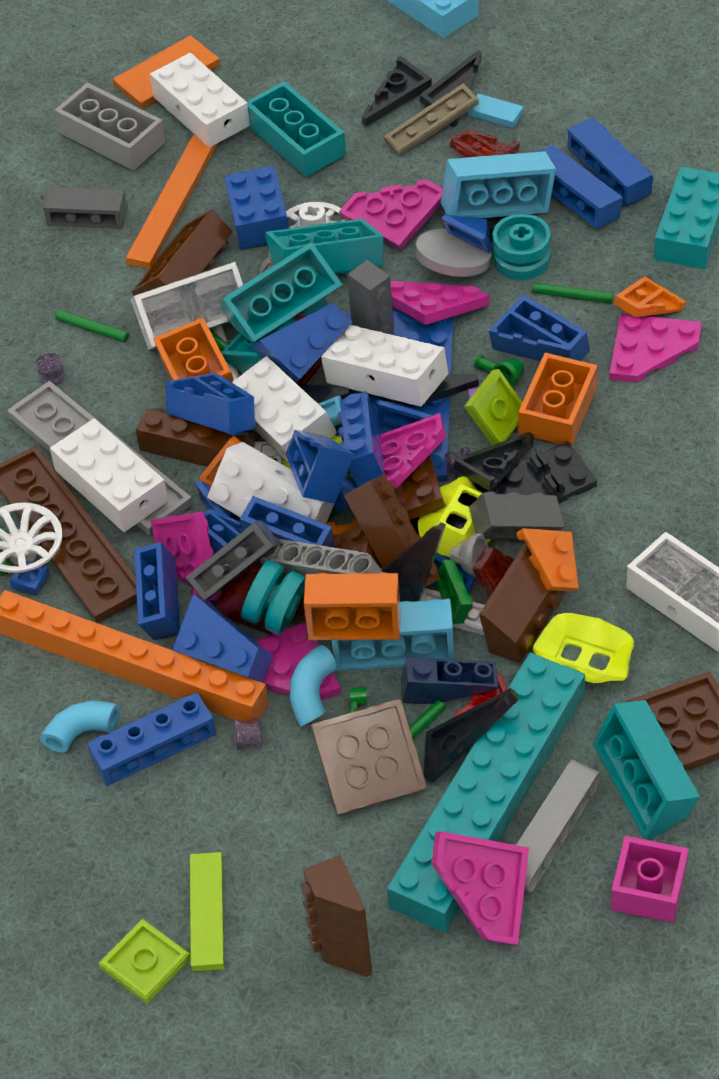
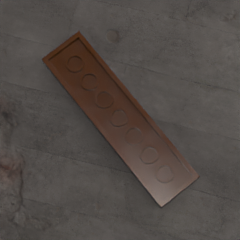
[0,445,137,623]

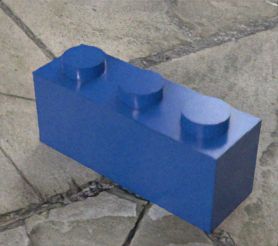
[240,496,334,547]
[134,542,180,640]

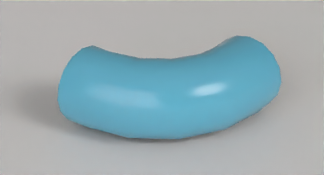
[289,645,337,727]
[40,700,120,753]

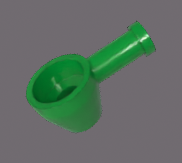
[474,355,524,387]

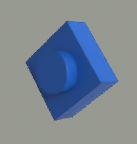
[9,561,50,596]

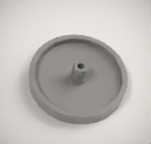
[415,229,492,277]

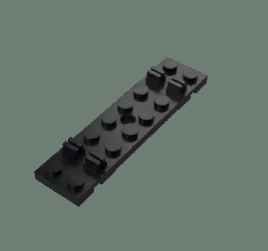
[410,441,597,536]

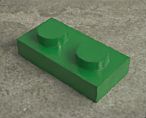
[435,559,473,624]

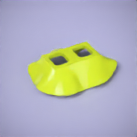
[418,477,491,557]
[533,613,634,683]

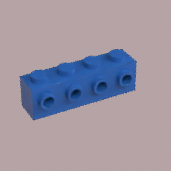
[568,117,653,206]
[538,145,623,229]
[338,391,385,487]
[87,692,216,787]

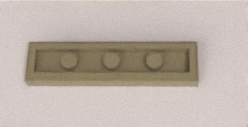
[384,83,479,157]

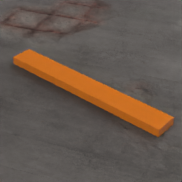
[126,134,219,269]

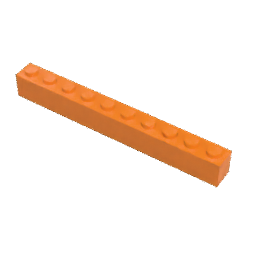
[0,590,269,727]

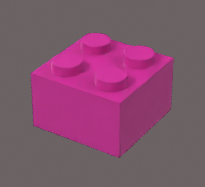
[611,836,689,923]

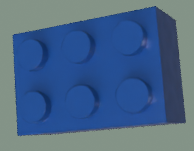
[224,165,289,249]

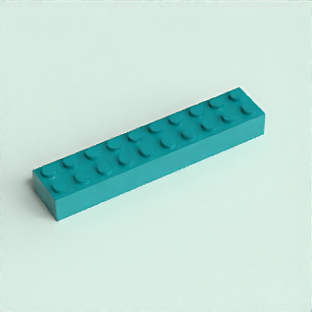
[387,652,585,933]

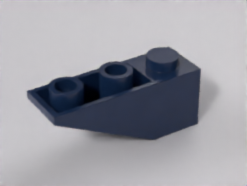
[401,657,498,704]

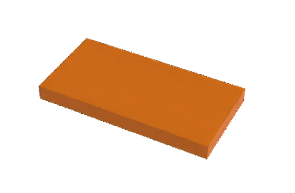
[113,35,220,109]

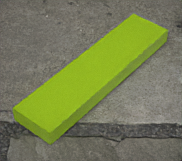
[190,852,224,972]

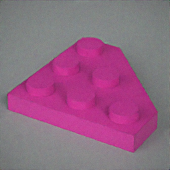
[339,179,443,251]
[391,281,490,325]
[609,314,702,383]
[380,413,446,489]
[151,511,221,600]
[256,622,341,701]
[431,831,529,945]

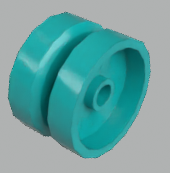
[492,213,551,280]
[241,560,306,636]

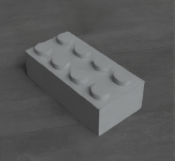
[54,82,166,171]

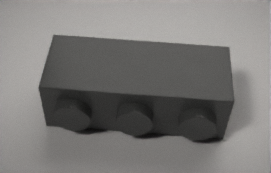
[43,187,128,229]
[347,260,394,335]
[469,492,564,539]
[186,520,280,601]

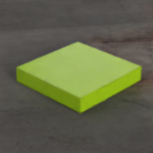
[464,369,522,445]
[98,919,191,1004]

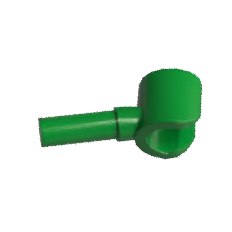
[349,687,367,713]

